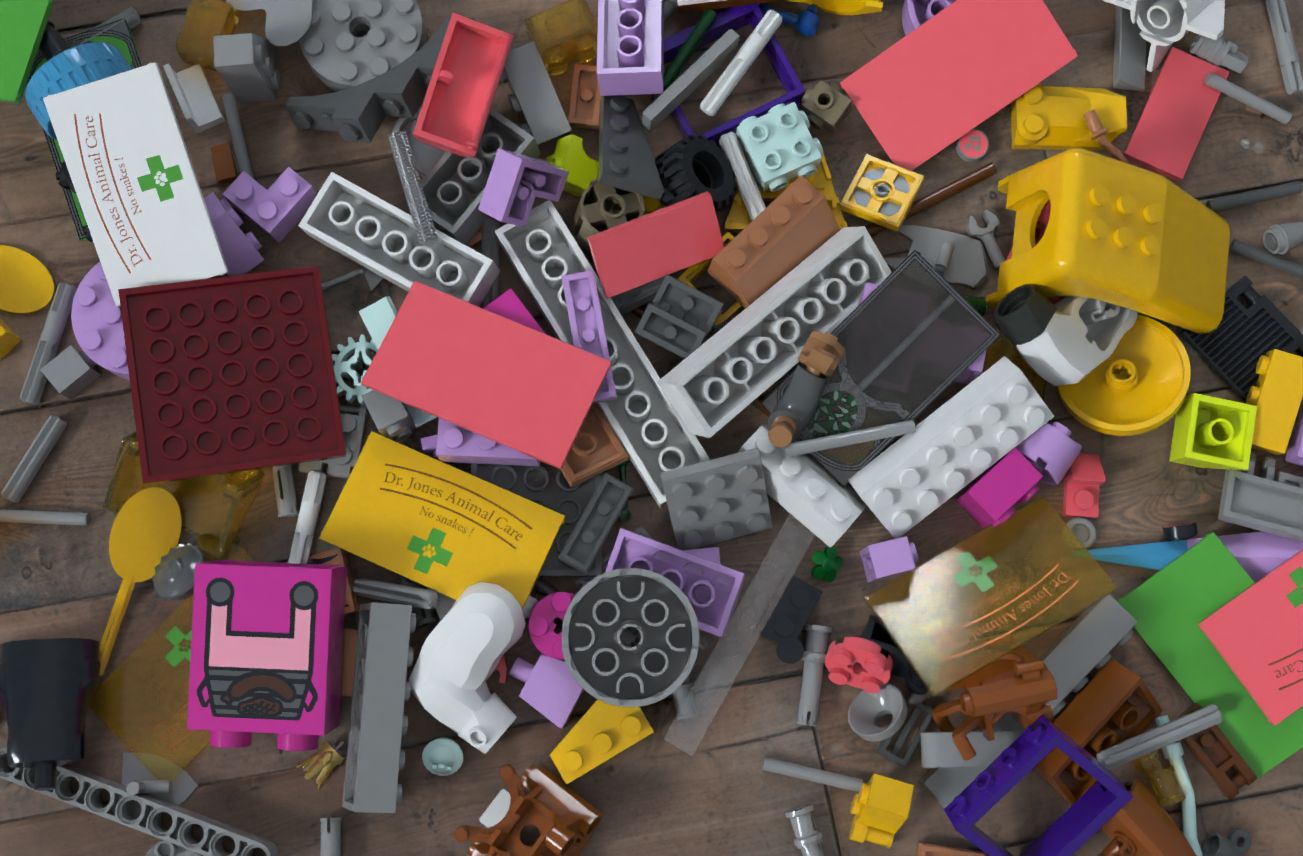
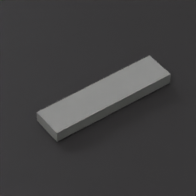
[642,29,740,133]

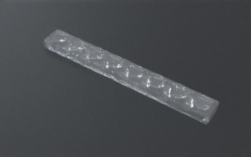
[663,513,815,757]

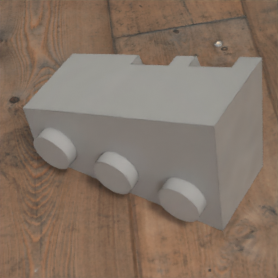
[213,33,281,103]
[500,41,572,146]

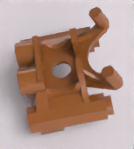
[932,635,1057,760]
[454,764,602,856]

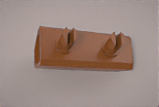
[1098,778,1196,856]

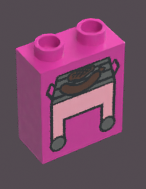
[187,560,347,751]

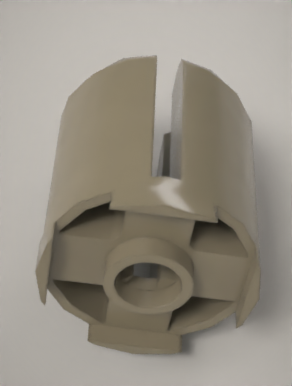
[572,178,645,255]

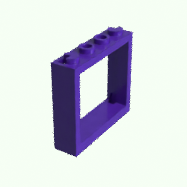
[660,4,805,146]
[943,714,1133,856]

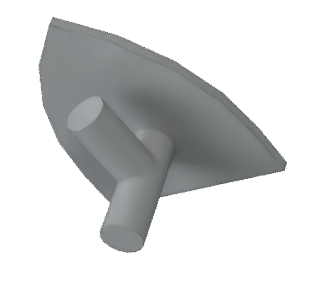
[122,752,199,818]

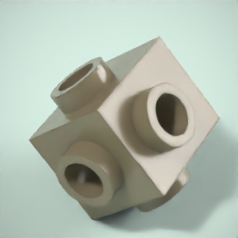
[802,80,852,135]

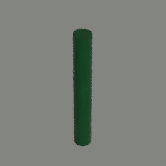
[664,9,717,91]

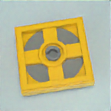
[840,154,924,232]

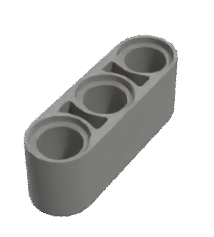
[920,730,1020,768]

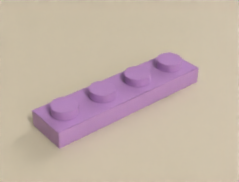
[562,270,617,403]

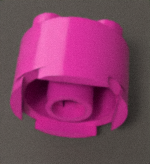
[528,592,575,659]

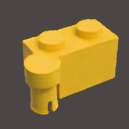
[849,773,914,849]

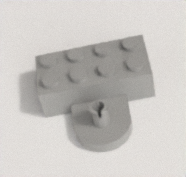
[392,106,541,245]

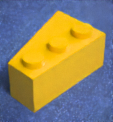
[550,699,654,785]

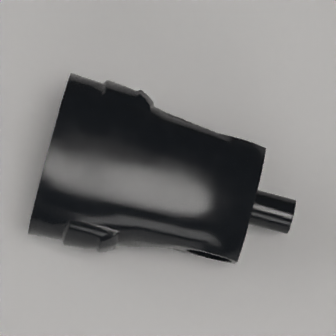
[0,638,101,791]

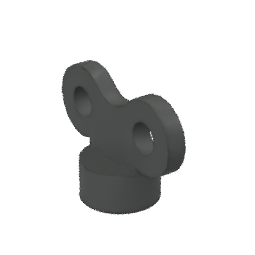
[1201,828,1251,856]

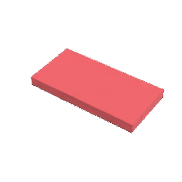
[1123,47,1230,182]
[587,192,724,299]

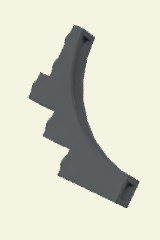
[285,17,475,143]

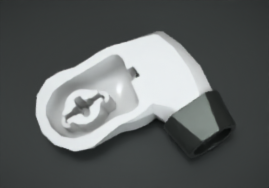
[994,284,1138,386]

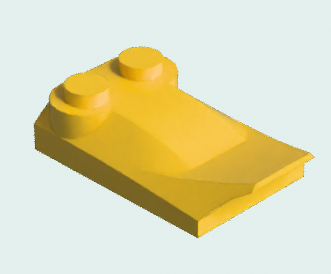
[1011,84,1127,150]

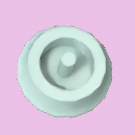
[422,737,464,776]

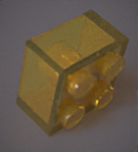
[525,0,598,75]

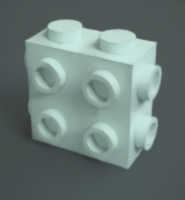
[736,102,824,193]

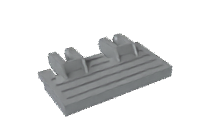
[1218,452,1303,542]

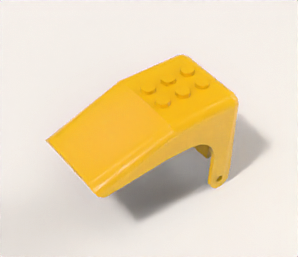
[986,148,1230,334]

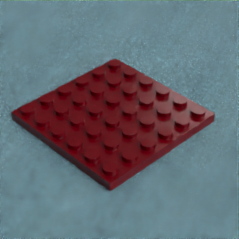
[118,265,346,485]

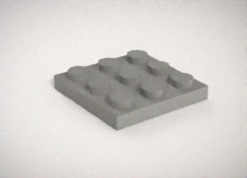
[660,448,773,550]

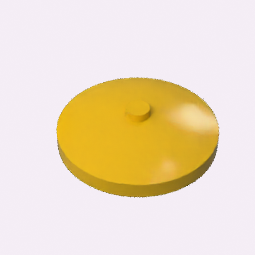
[1056,314,1191,436]

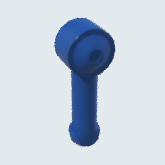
[759,3,821,37]

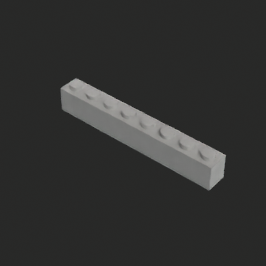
[918,593,1138,809]

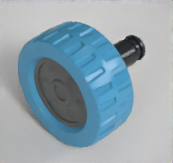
[25,21,132,140]

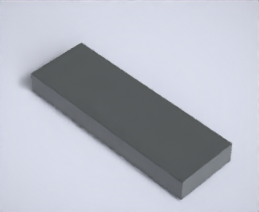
[558,472,634,575]

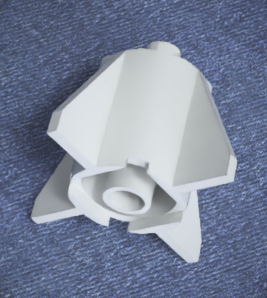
[1102,0,1225,72]

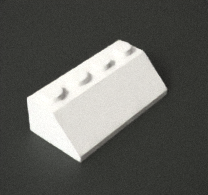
[738,422,867,548]

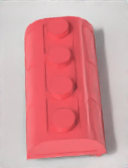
[413,12,514,158]

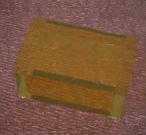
[176,0,239,72]

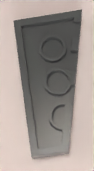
[598,95,664,200]

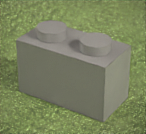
[362,390,418,442]

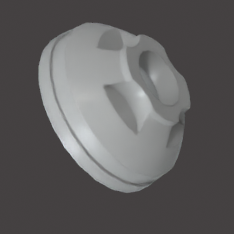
[848,684,907,742]

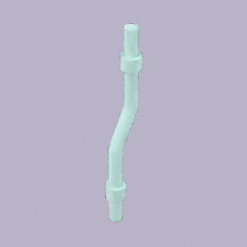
[1155,715,1203,856]

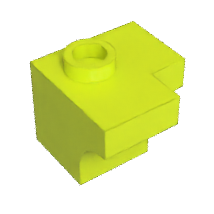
[546,134,599,197]

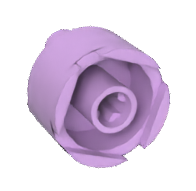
[1016,422,1082,486]

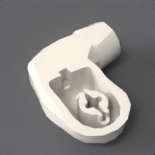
[408,582,526,754]

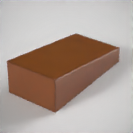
[210,143,238,185]

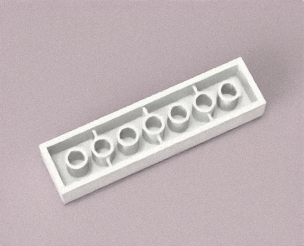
[657,226,896,438]

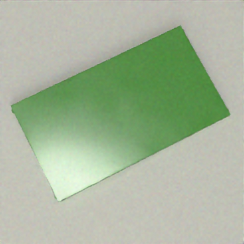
[1117,532,1303,779]

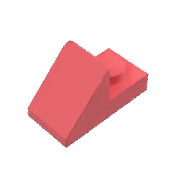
[1063,453,1106,519]

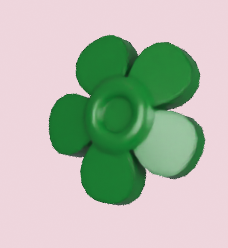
[811,545,843,582]

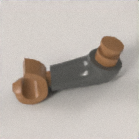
[767,330,845,447]

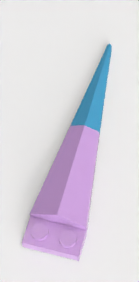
[1070,531,1303,582]

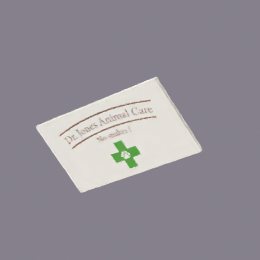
[43,62,229,307]

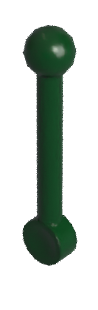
[618,460,632,522]

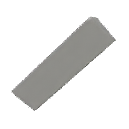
[1113,5,1146,91]

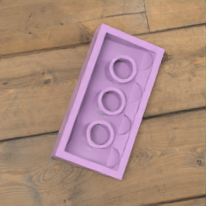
[605,528,745,637]

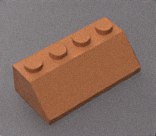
[707,175,840,309]

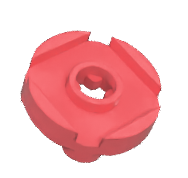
[825,637,893,694]

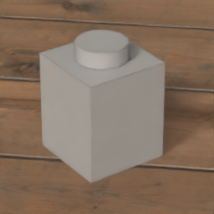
[40,345,101,400]

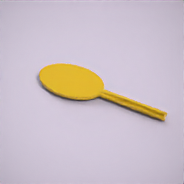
[0,245,56,314]
[98,487,182,676]

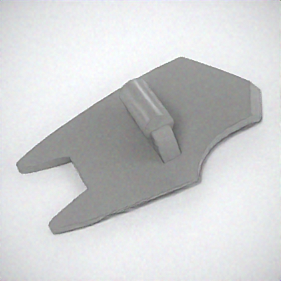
[885,225,989,290]

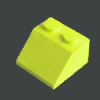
[1169,393,1257,471]

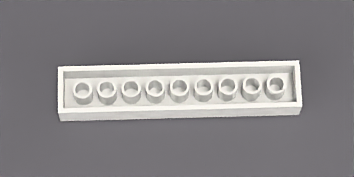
[495,200,710,509]

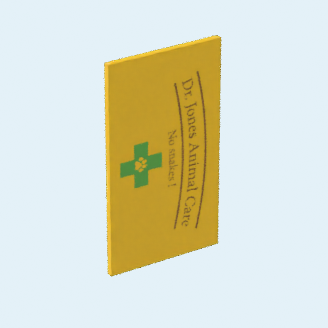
[319,431,566,611]

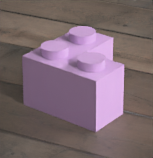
[478,148,569,227]
[223,167,317,244]
[204,192,264,276]

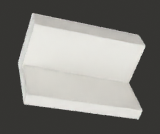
[163,63,225,133]

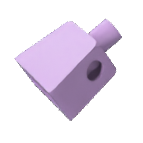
[509,654,584,729]

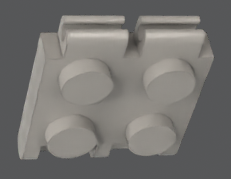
[299,402,369,478]

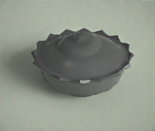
[152,542,205,601]

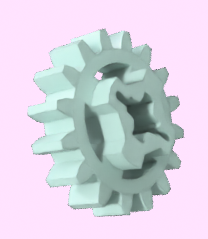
[331,335,378,405]

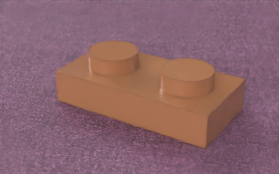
[568,64,602,130]

